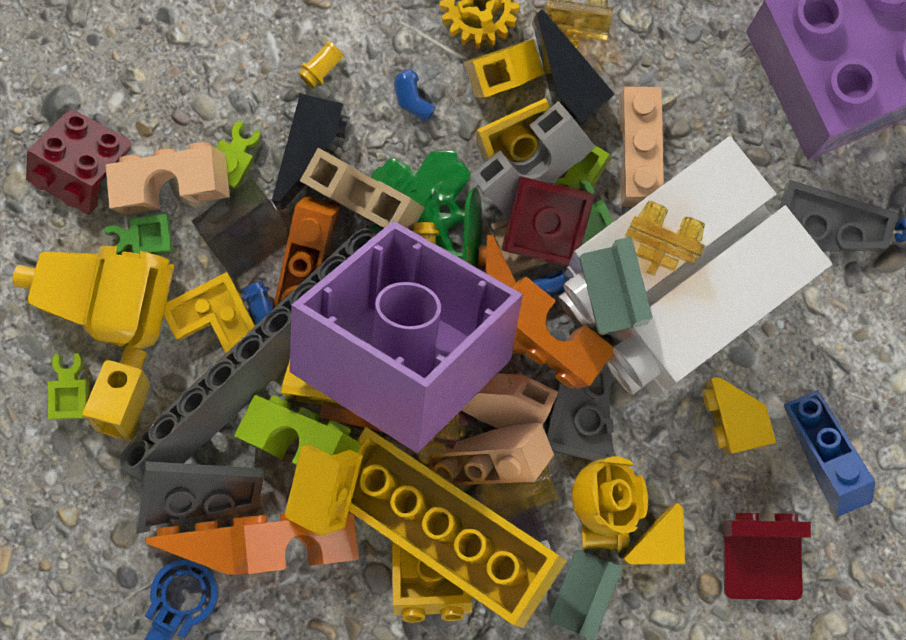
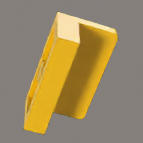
[285,444,363,536]

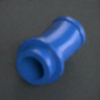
[527,269,566,297]
[241,281,274,325]

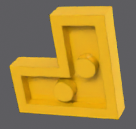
[164,272,256,353]

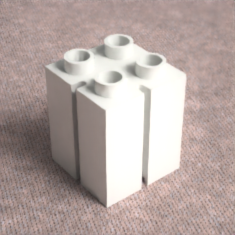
[558,136,833,398]

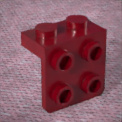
[26,110,131,215]
[723,513,811,600]

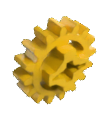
[440,0,519,48]

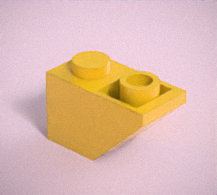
[464,39,544,98]
[702,377,776,456]

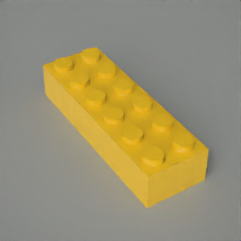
[349,427,567,628]

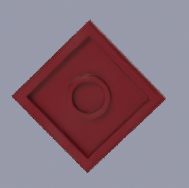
[501,176,595,266]

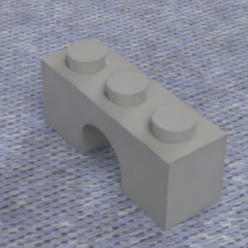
[471,101,596,219]

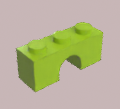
[234,395,361,465]

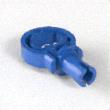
[144,559,219,640]

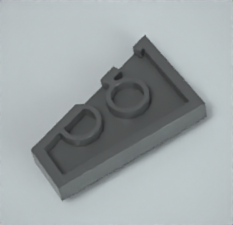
[779,180,898,252]
[545,364,616,462]
[136,461,264,534]

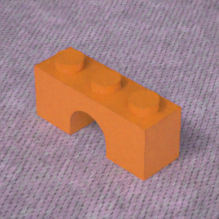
[512,277,614,389]
[230,513,359,575]

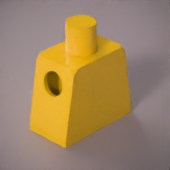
[12,252,98,327]
[82,346,150,442]

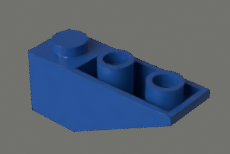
[784,390,875,517]

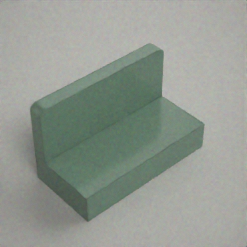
[579,236,653,335]
[549,550,623,640]

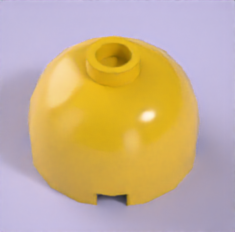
[571,456,649,536]

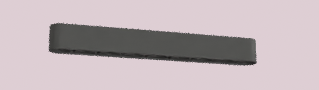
[120,229,376,483]

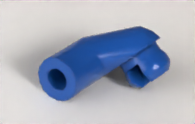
[394,69,436,122]

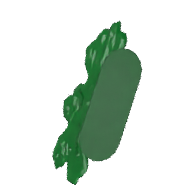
[365,150,482,270]

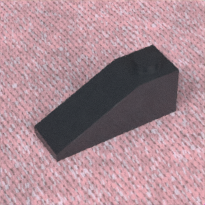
[532,8,615,126]
[272,93,350,210]

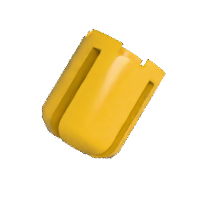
[83,246,175,349]

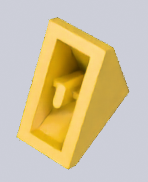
[620,503,685,564]

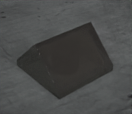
[192,178,290,281]

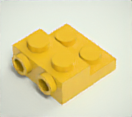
[392,541,472,623]

